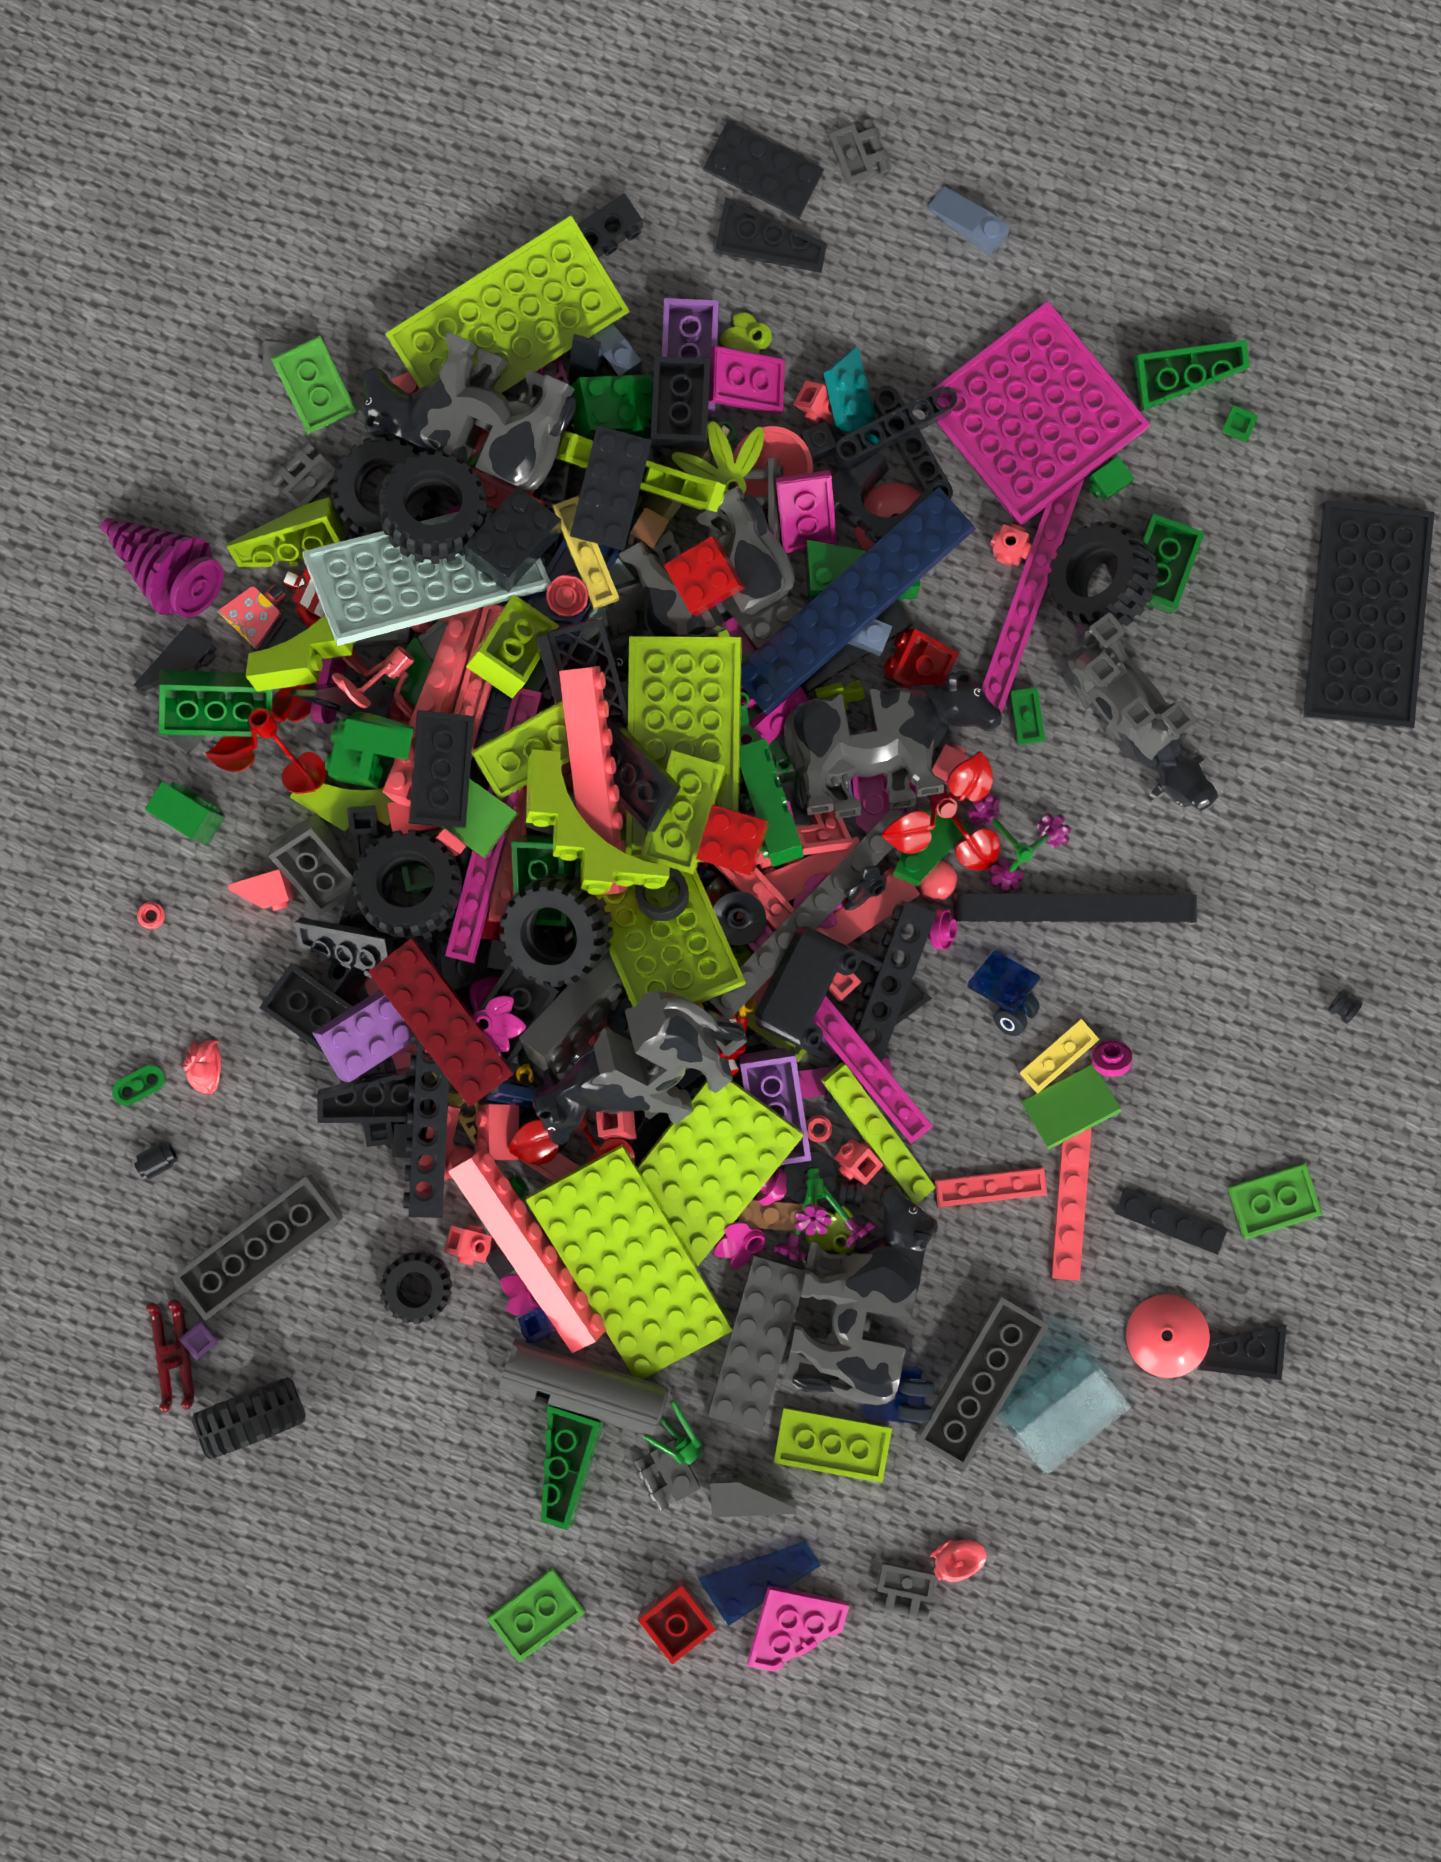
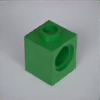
[1088,456,1134,502]

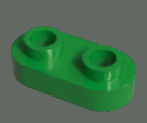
[112,1065,166,1106]

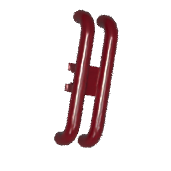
[146,1299,194,1413]

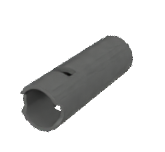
[499,1338,669,1437]

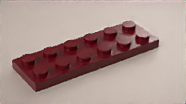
[368,937,515,1107]

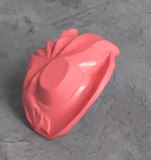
[183,1040,221,1094]
[930,1539,987,1582]

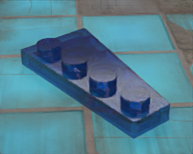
[698,1541,821,1626]

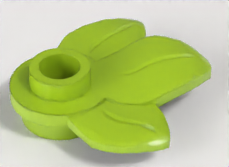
[719,312,772,354]
[805,1206,856,1254]

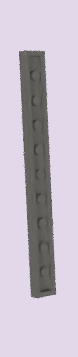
[707,809,903,1020]

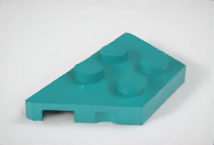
[823,347,878,444]

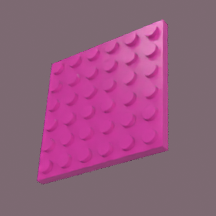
[925,301,1150,526]

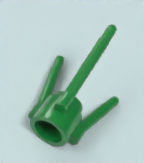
[643,1400,703,1465]

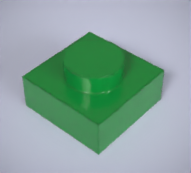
[1221,405,1258,443]

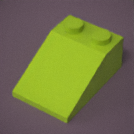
[466,594,559,698]

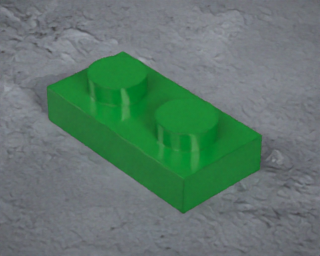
[1009,687,1046,746]

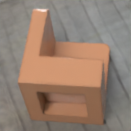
[628,508,670,548]

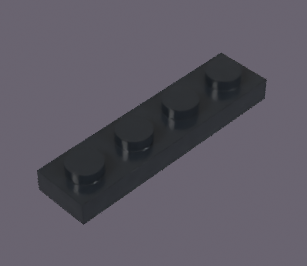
[1114,1188,1228,1255]

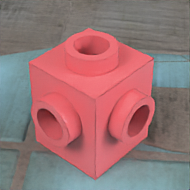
[793,381,834,425]
[990,524,1032,566]
[834,1138,883,1185]
[444,1224,492,1266]

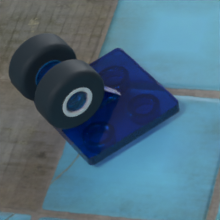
[967,951,1040,1036]
[862,1366,934,1424]

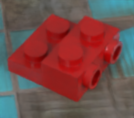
[883,629,959,687]

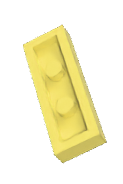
[1019,1019,1100,1094]

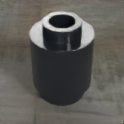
[134,1142,178,1179]

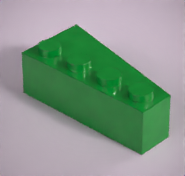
[1132,340,1250,412]
[805,540,920,604]
[739,738,804,867]
[541,1405,604,1530]

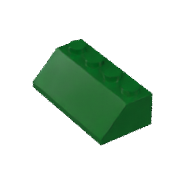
[159,670,272,737]

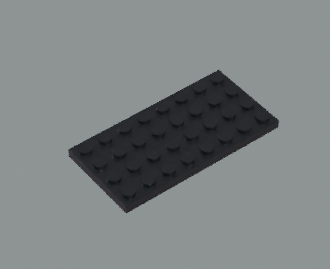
[1303,501,1435,729]

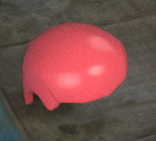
[546,574,589,617]
[914,859,957,902]

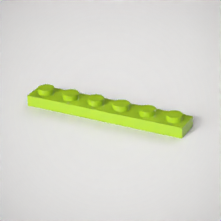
[821,1062,936,1204]

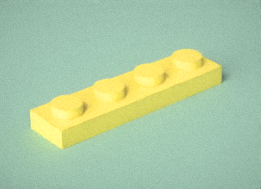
[552,496,619,610]

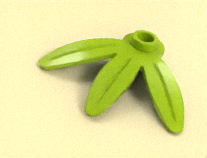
[672,421,764,494]

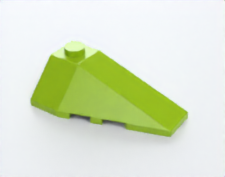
[226,497,345,567]

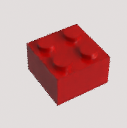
[664,536,745,616]
[696,805,770,875]
[638,1579,716,1665]

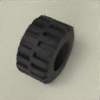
[380,1252,453,1324]

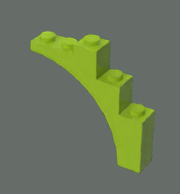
[555,431,726,512]
[246,615,356,692]
[526,749,670,895]
[290,783,394,834]

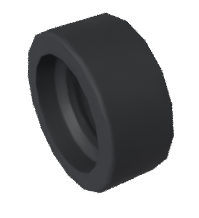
[635,867,689,921]

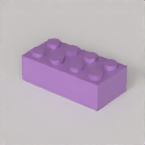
[662,298,719,417]
[312,989,412,1082]
[739,1046,811,1165]

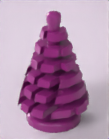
[101,518,224,618]

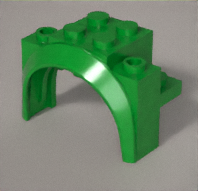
[325,711,415,790]

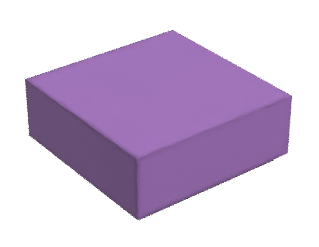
[179,1321,218,1360]

